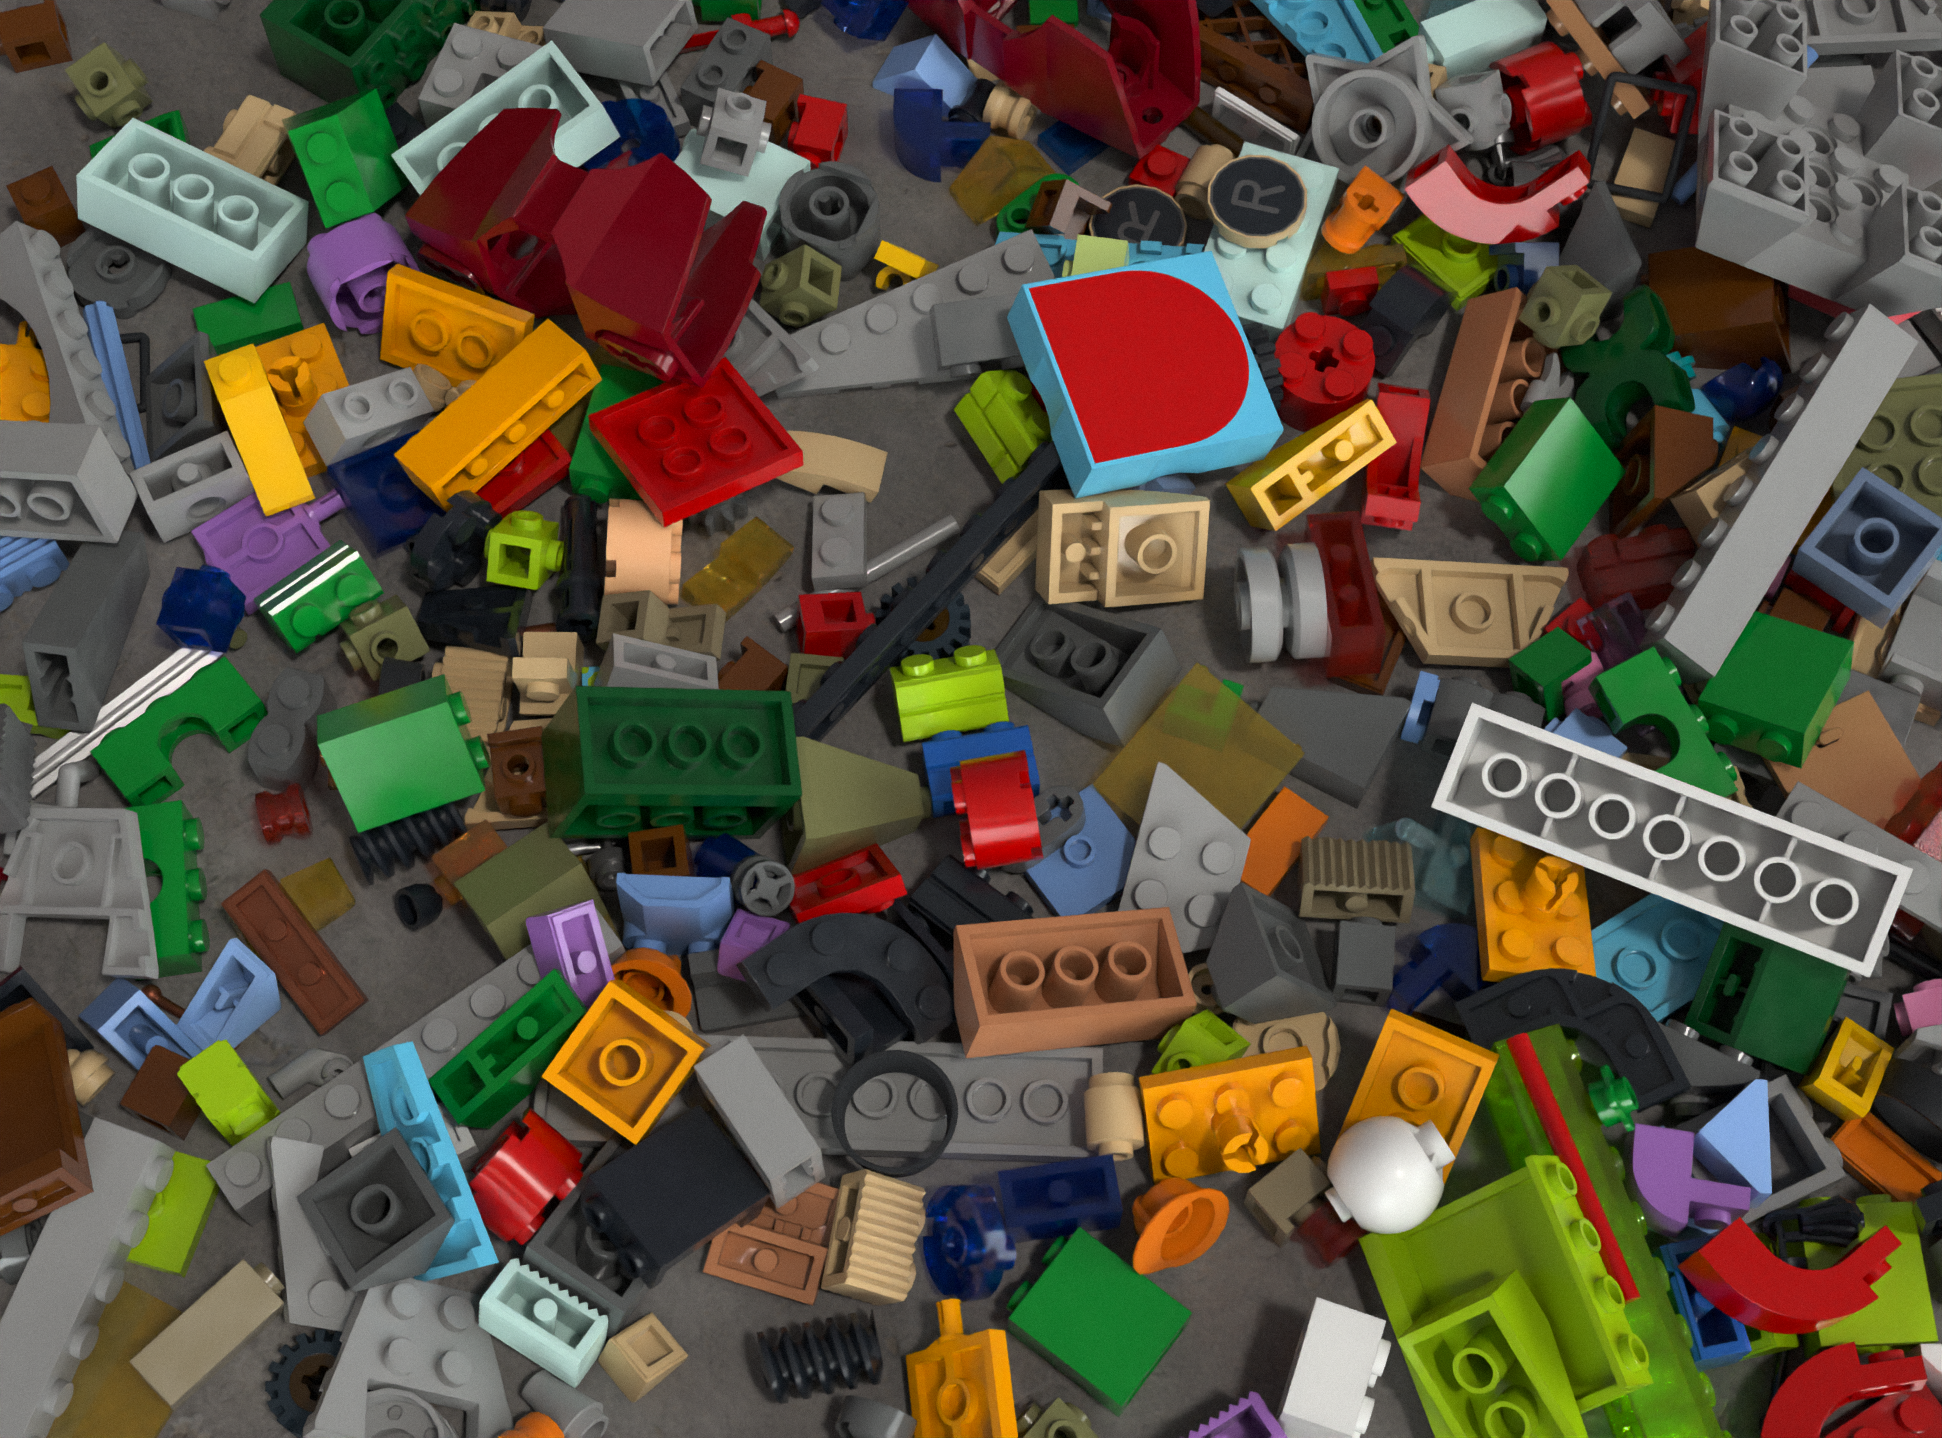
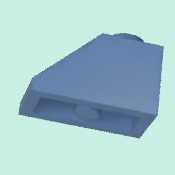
[78,978,202,1072]

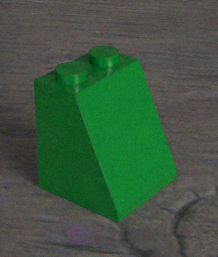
[282,88,411,228]

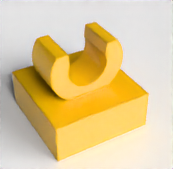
[874,240,939,290]

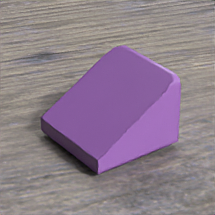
[717,909,791,982]

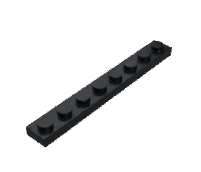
[793,440,1067,742]

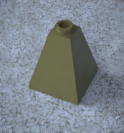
[779,737,931,875]

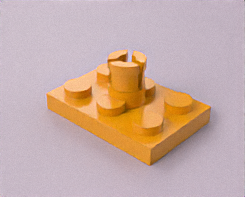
[380,264,535,387]
[255,323,376,478]
[1470,827,1596,983]
[1327,1008,1499,1185]
[1139,1045,1321,1185]

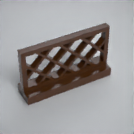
[1197,0,1315,134]

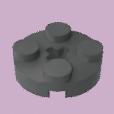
[66,226,173,320]

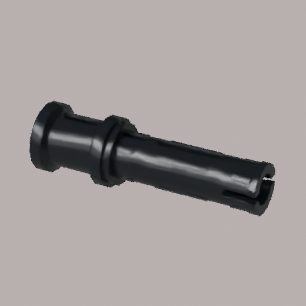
[555,494,604,641]

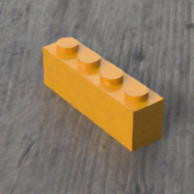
[394,319,602,513]

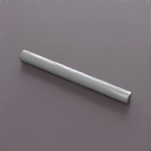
[773,514,960,633]

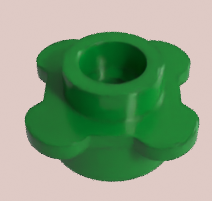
[1588,1064,1639,1132]

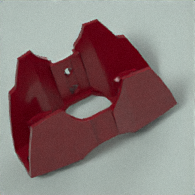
[901,0,1201,159]
[405,108,767,388]

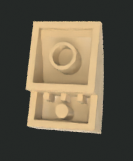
[1035,489,1210,608]

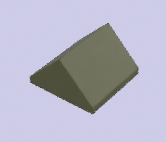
[453,822,608,961]

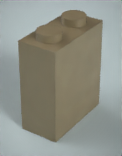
[129,1259,285,1412]

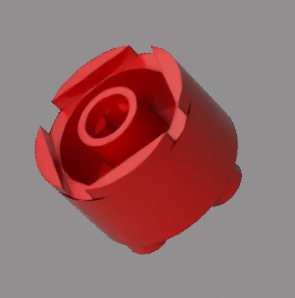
[1488,41,1592,155]
[1274,312,1375,432]
[950,750,1043,870]
[469,1107,584,1245]

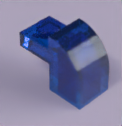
[893,88,991,183]
[1386,923,1498,1016]

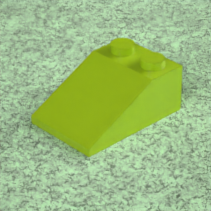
[1397,1269,1588,1438]

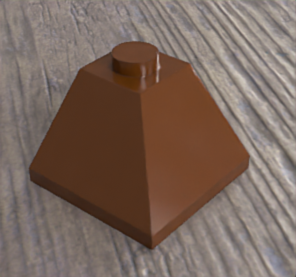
[1609,405,1718,545]

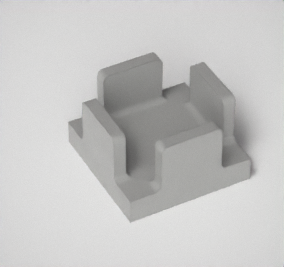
[1575,0,1692,75]

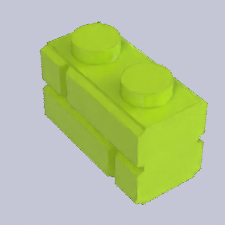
[954,369,1053,484]
[889,645,1009,742]
[177,1040,282,1147]

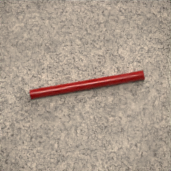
[1506,1033,1641,1305]

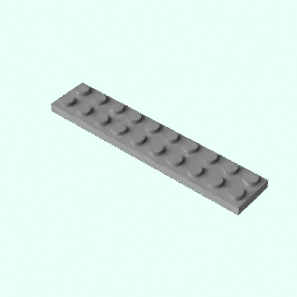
[534,1035,1103,1164]

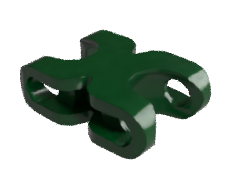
[1560,284,1695,451]

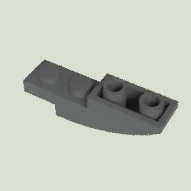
[1552,1019,1760,1096]

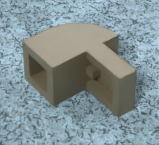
[596,590,726,661]

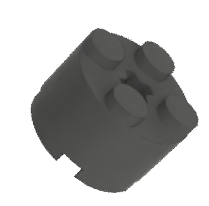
[779,161,881,282]

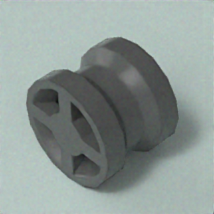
[730,854,795,916]

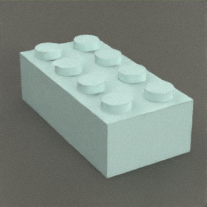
[391,40,621,196]
[76,118,309,303]
[1204,141,1339,344]

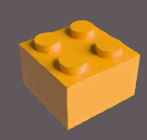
[541,979,711,1145]

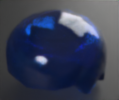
[1699,356,1784,422]

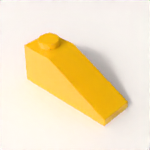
[204,343,316,517]
[1225,399,1397,531]

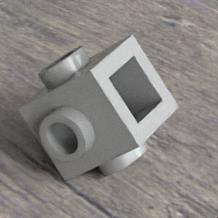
[1435,69,1512,151]
[696,88,771,177]

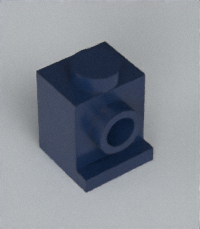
[1489,242,1559,297]

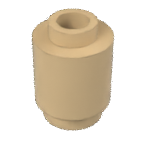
[1174,144,1235,220]
[1084,1072,1144,1161]

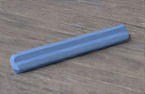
[83,300,151,483]

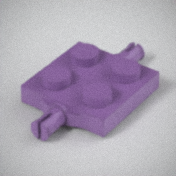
[181,489,346,615]

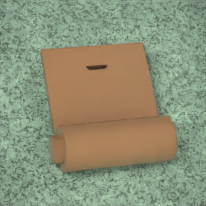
[1761,690,1942,850]

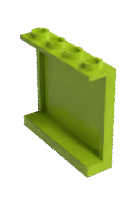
[1359,1155,1653,1438]

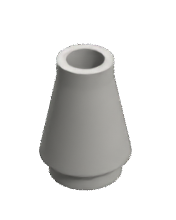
[522,1370,609,1438]

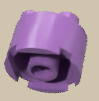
[307,213,421,334]

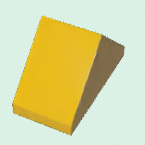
[1798,1016,1895,1121]

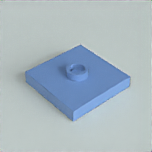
[1023,784,1136,917]

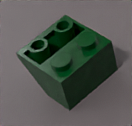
[1684,921,1851,1076]

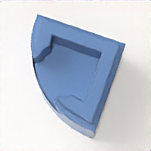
[1400,671,1440,744]

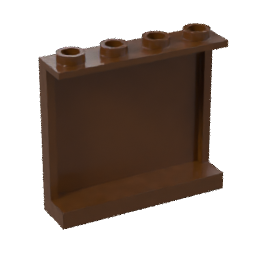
[0,997,94,1236]

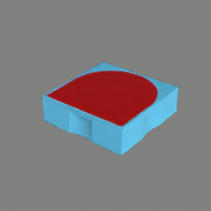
[1007,251,1284,499]

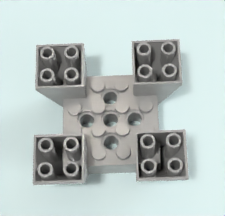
[1696,0,1942,317]

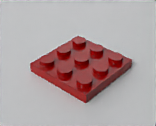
[588,357,804,528]

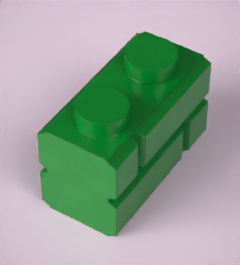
[253,540,384,654]

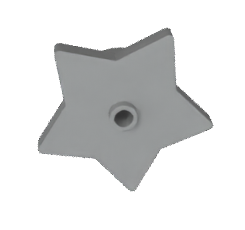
[1296,34,1474,224]

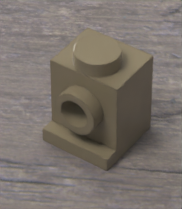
[1243,1148,1333,1248]

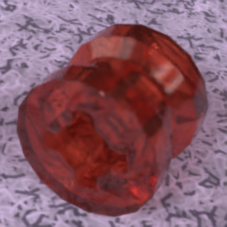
[255,783,313,845]
[1297,1201,1370,1268]

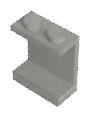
[1877,559,1942,714]

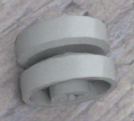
[1234,542,1328,664]

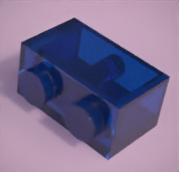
[997,1154,1123,1245]

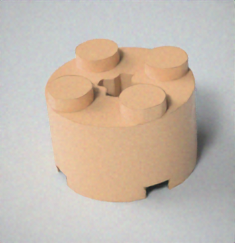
[604,498,683,607]

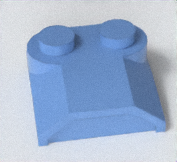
[616,873,737,955]

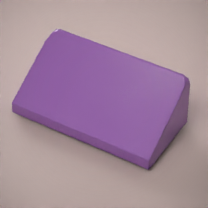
[526,899,615,1010]

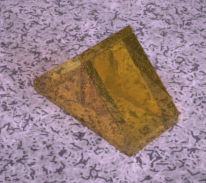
[950,135,1056,227]

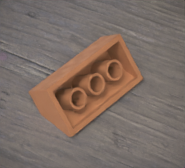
[1420,287,1567,503]
[954,907,1197,1058]

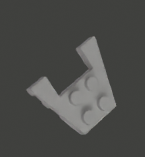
[0,807,159,979]
[266,1136,476,1332]
[303,1278,514,1438]

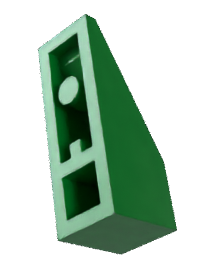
[428,968,588,1129]

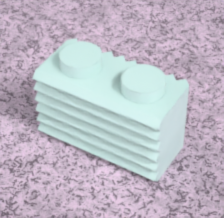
[478,1258,608,1388]

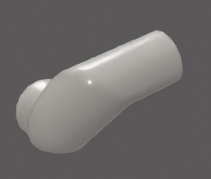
[269,1048,354,1099]

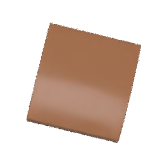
[703,1182,840,1306]

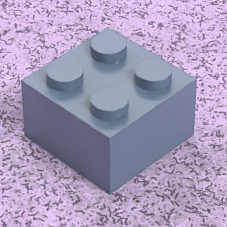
[1792,467,1942,629]

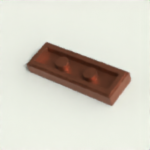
[221,869,369,1035]

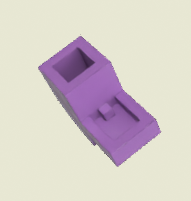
[1622,1123,1751,1238]

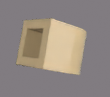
[512,632,584,716]

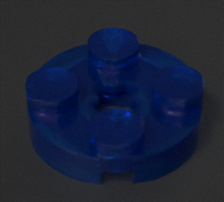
[584,98,680,172]
[923,1183,1016,1303]

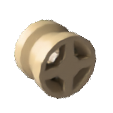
[982,80,1038,141]

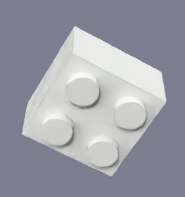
[1275,1297,1391,1438]

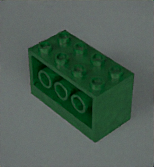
[259,0,481,110]
[541,686,803,839]

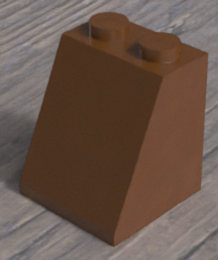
[1641,246,1792,374]

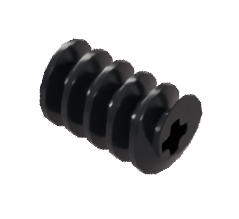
[349,801,472,886]
[757,1309,884,1404]

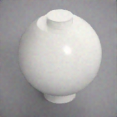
[1324,1116,1456,1234]

